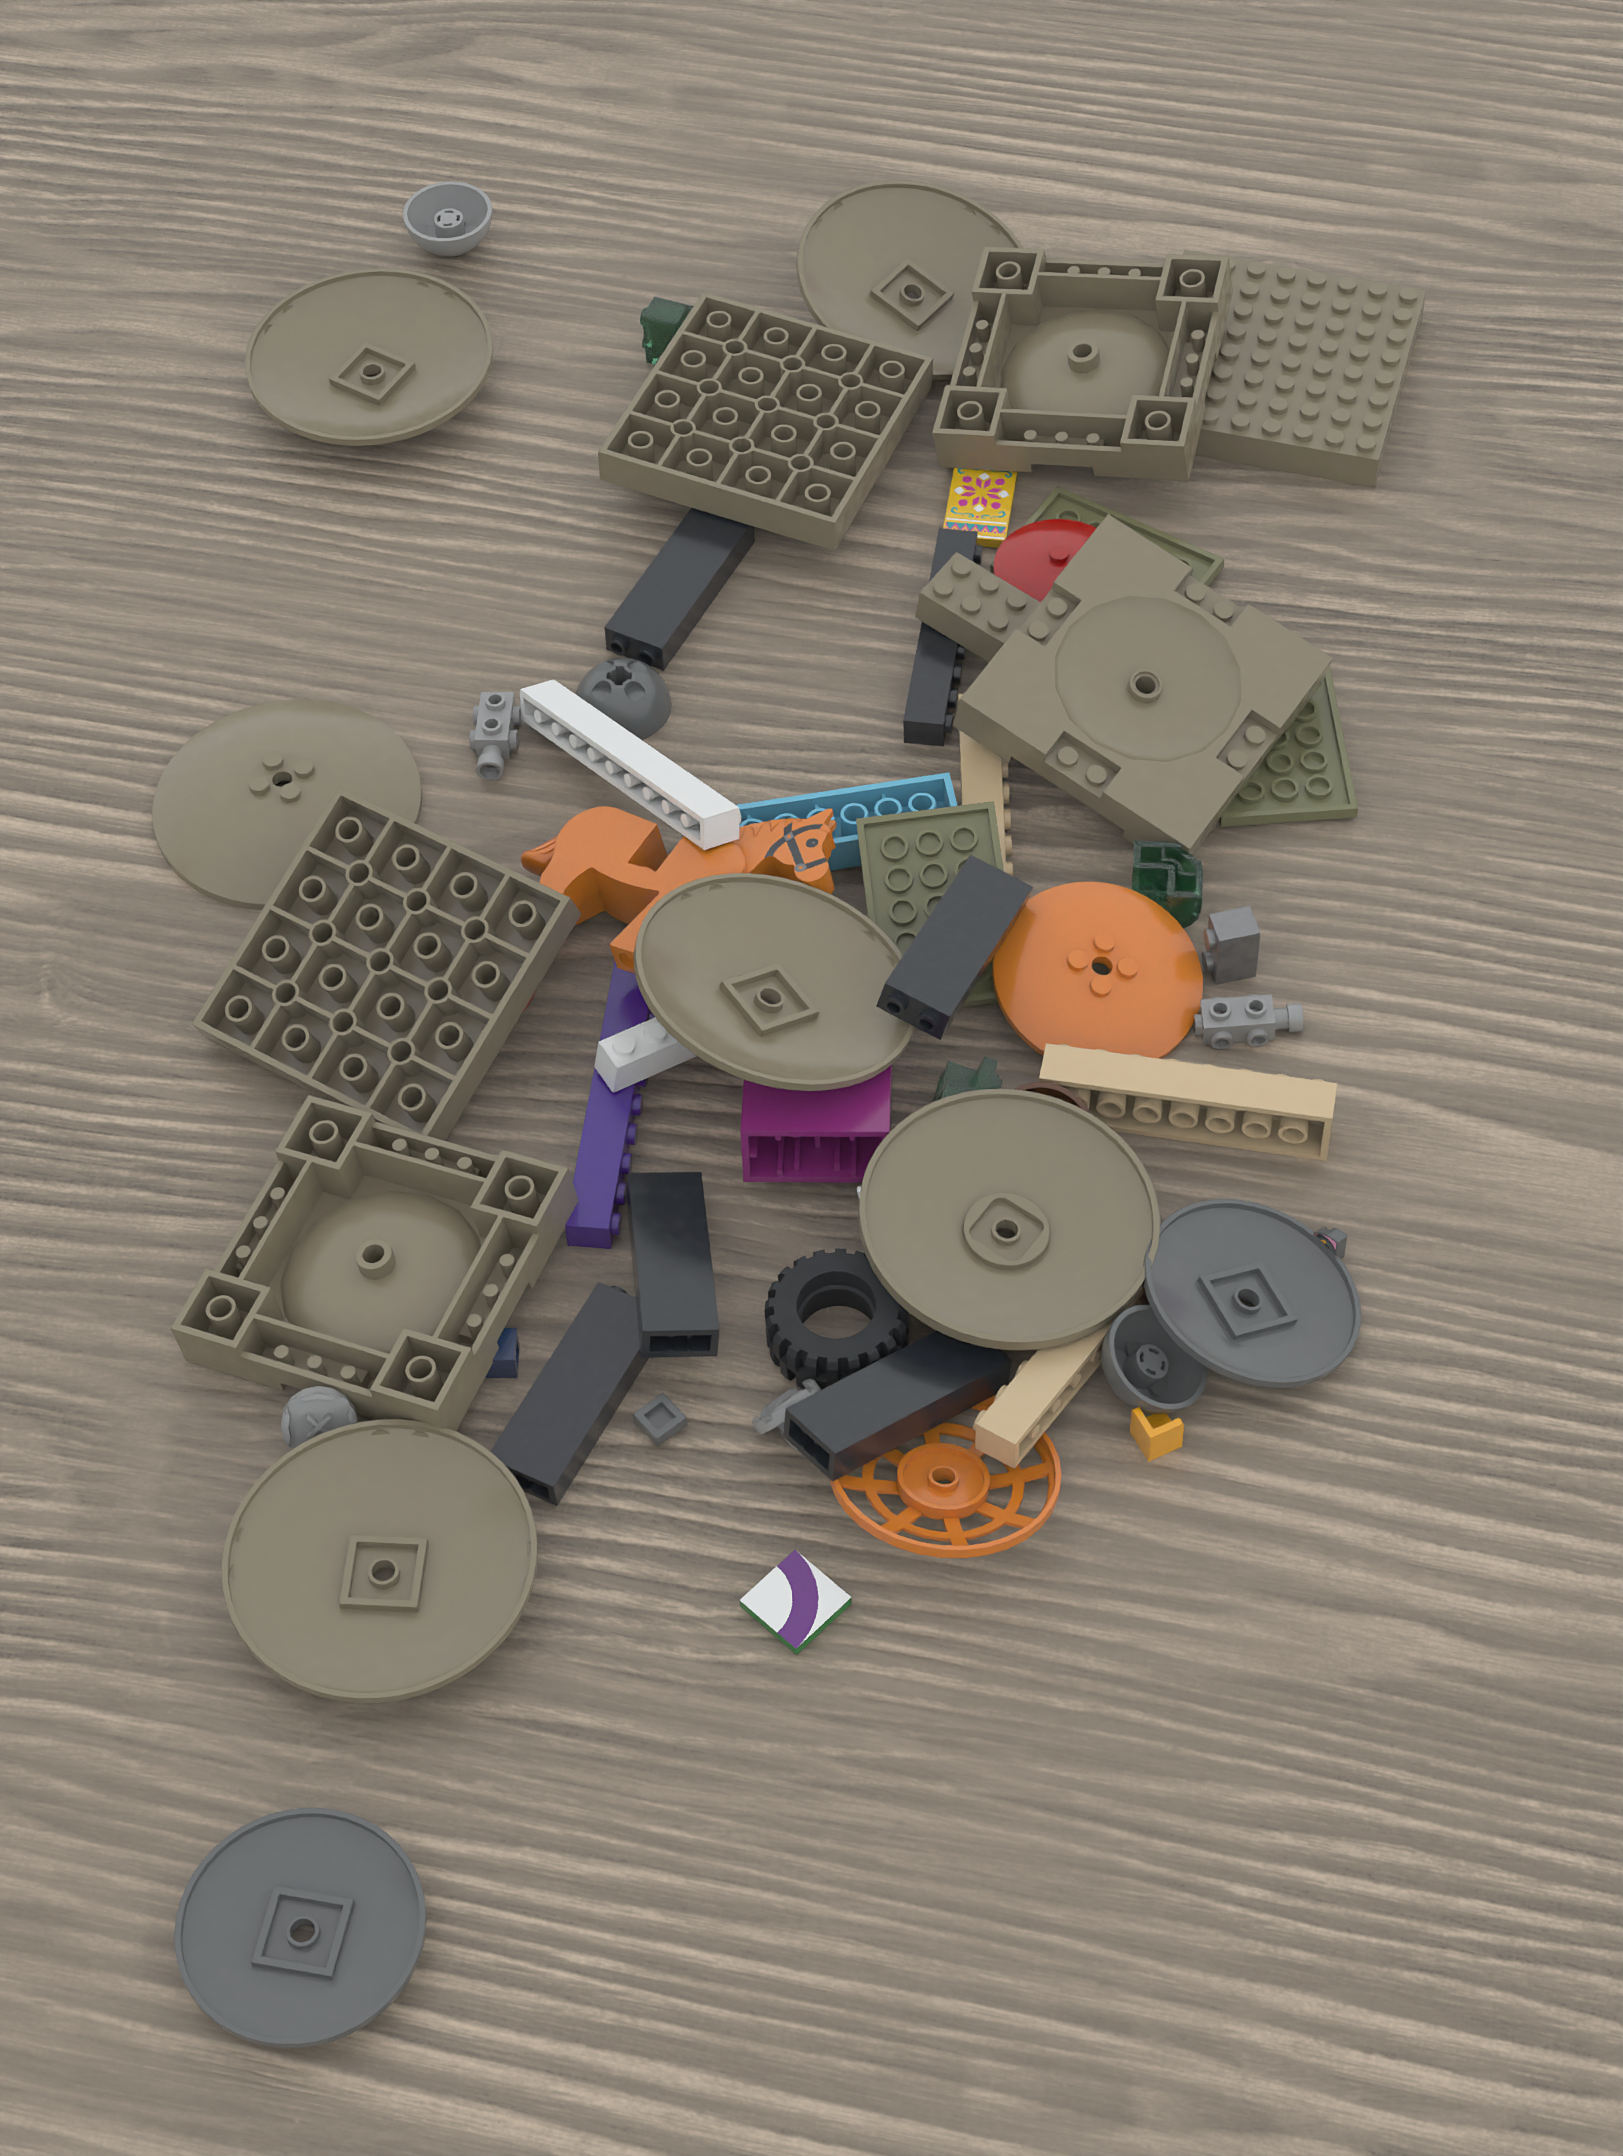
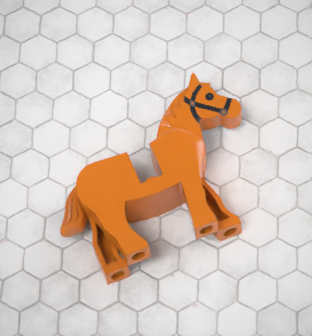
[520,806,837,974]

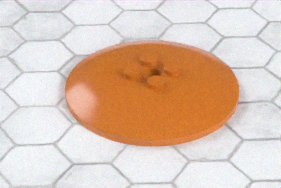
[992,881,1203,1059]

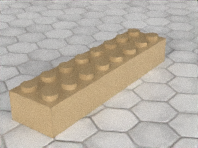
[1039,1043,1337,1161]

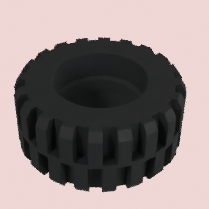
[764,1248,909,1390]

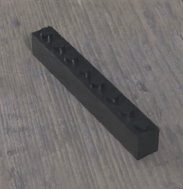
[903,528,983,747]

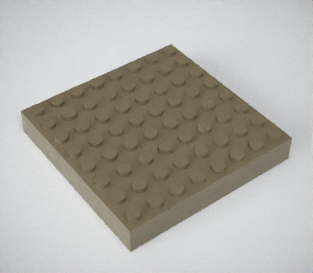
[1183,250,1426,488]
[598,292,933,551]
[192,787,581,1141]

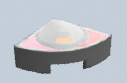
[1314,1226,1347,1259]

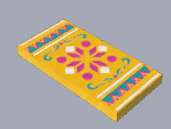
[943,468,1018,548]

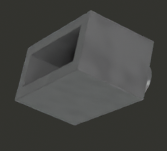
[1201,906,1261,985]

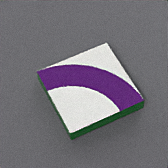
[740,1550,852,1655]

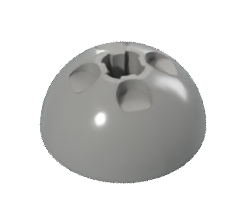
[403,182,492,257]

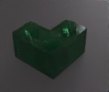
[640,296,693,365]

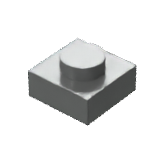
[633,1393,687,1447]

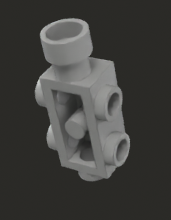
[469,692,522,781]
[1194,994,1303,1050]

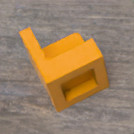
[1130,1407,1184,1462]

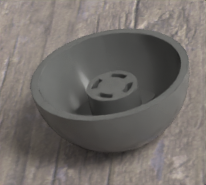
[575,658,672,740]
[1101,1305,1207,1414]

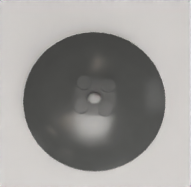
[1143,1199,1361,1388]
[174,1808,427,2048]

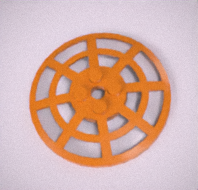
[829,1395,1062,1558]

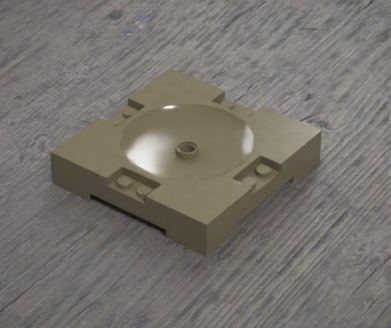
[932,247,1233,481]
[953,514,1333,874]
[170,1095,579,1431]

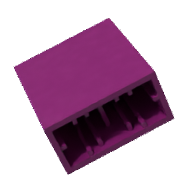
[740,1064,893,1183]

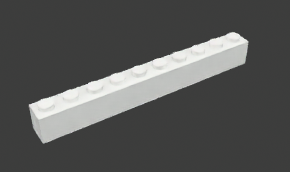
[520,679,741,850]

